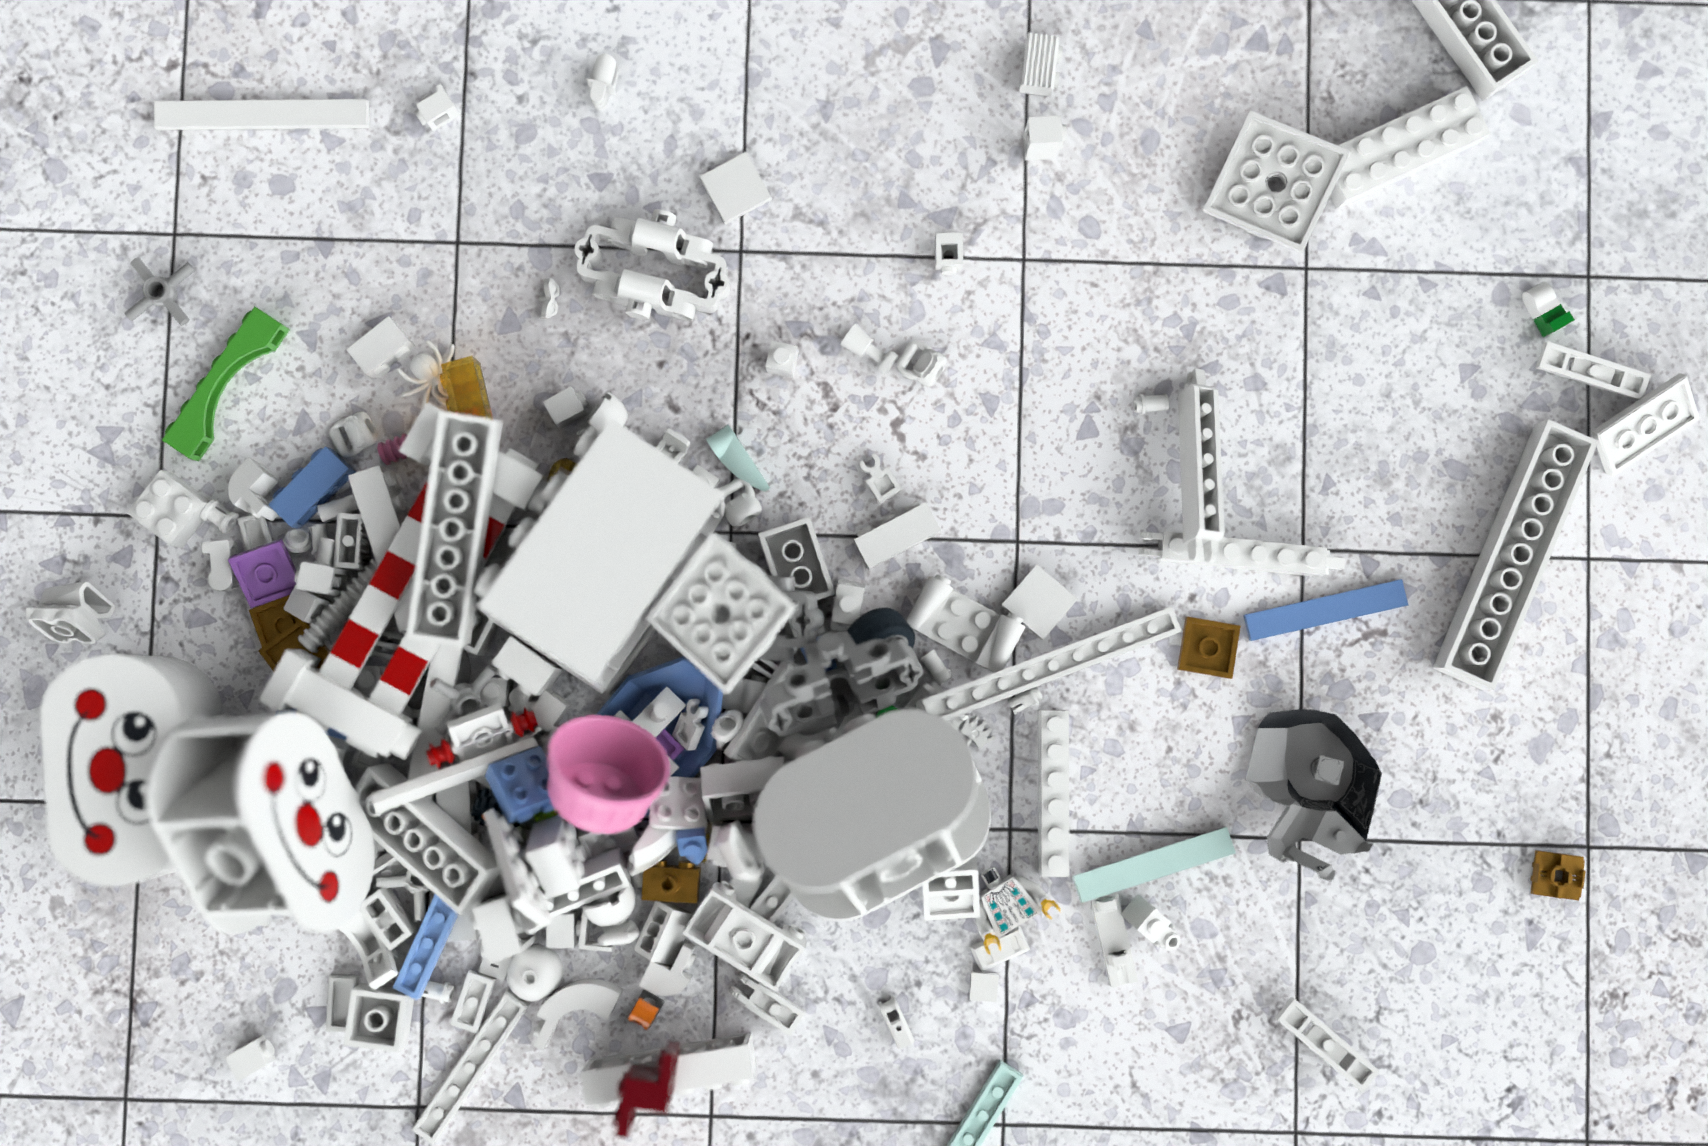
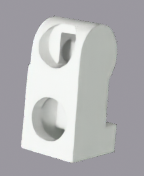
[201,540,239,592]

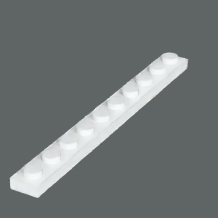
[921,606,1182,721]

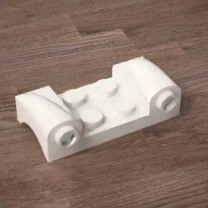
[906,574,1025,673]
[683,881,807,992]

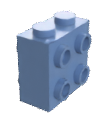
[485,746,555,824]

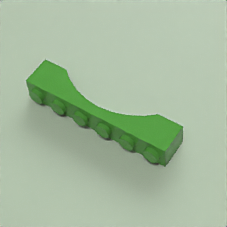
[162,306,290,461]

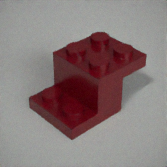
[612,1041,681,1138]

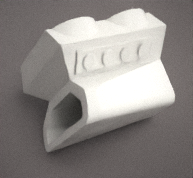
[26,582,115,644]

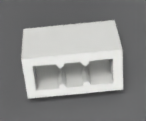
[634,901,693,966]

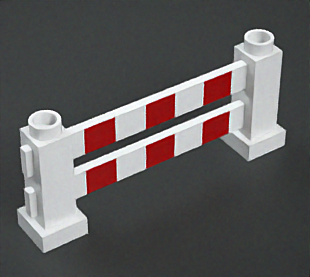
[258,402,549,760]

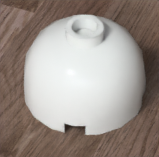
[577,391,628,437]
[581,884,636,927]
[507,944,564,1001]

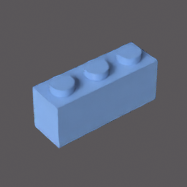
[268,446,356,529]

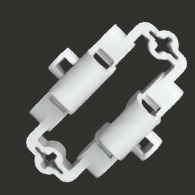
[574,209,730,321]

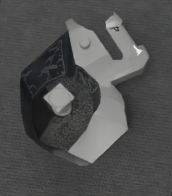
[1246,709,1382,881]

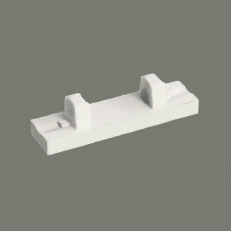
[1535,341,1651,401]
[1090,892,1138,988]
[1275,997,1380,1092]

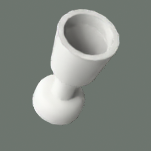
[840,323,899,375]

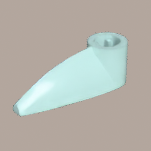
[706,424,770,492]

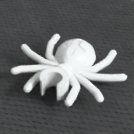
[397,340,467,407]

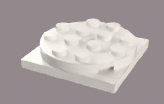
[1203,110,1351,253]
[646,533,797,694]

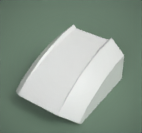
[714,820,764,881]
[627,824,682,876]

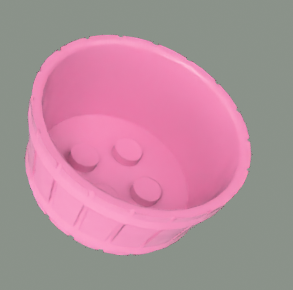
[547,715,670,833]

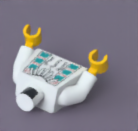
[976,867,1061,955]

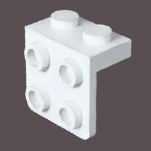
[649,776,708,833]

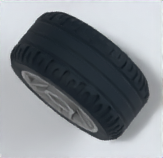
[847,608,915,673]

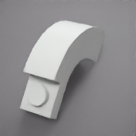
[338,910,399,990]
[534,979,624,1051]

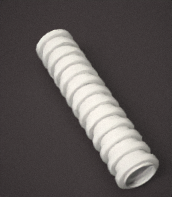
[297,559,378,653]

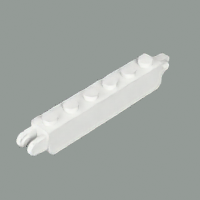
[1178,368,1224,564]
[1138,531,1345,576]

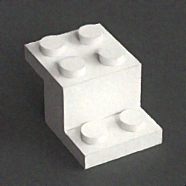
[922,855,980,920]

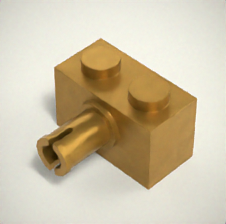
[641,860,701,903]

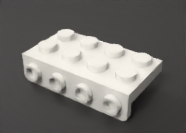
[483,808,552,934]

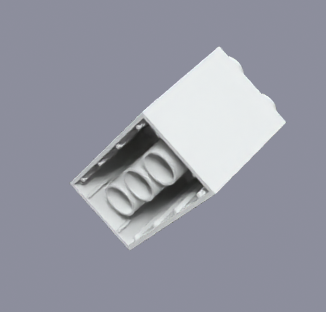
[475,419,725,694]

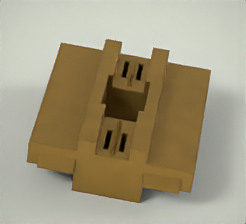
[1530,850,1586,901]

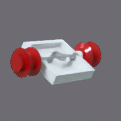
[426,703,538,769]

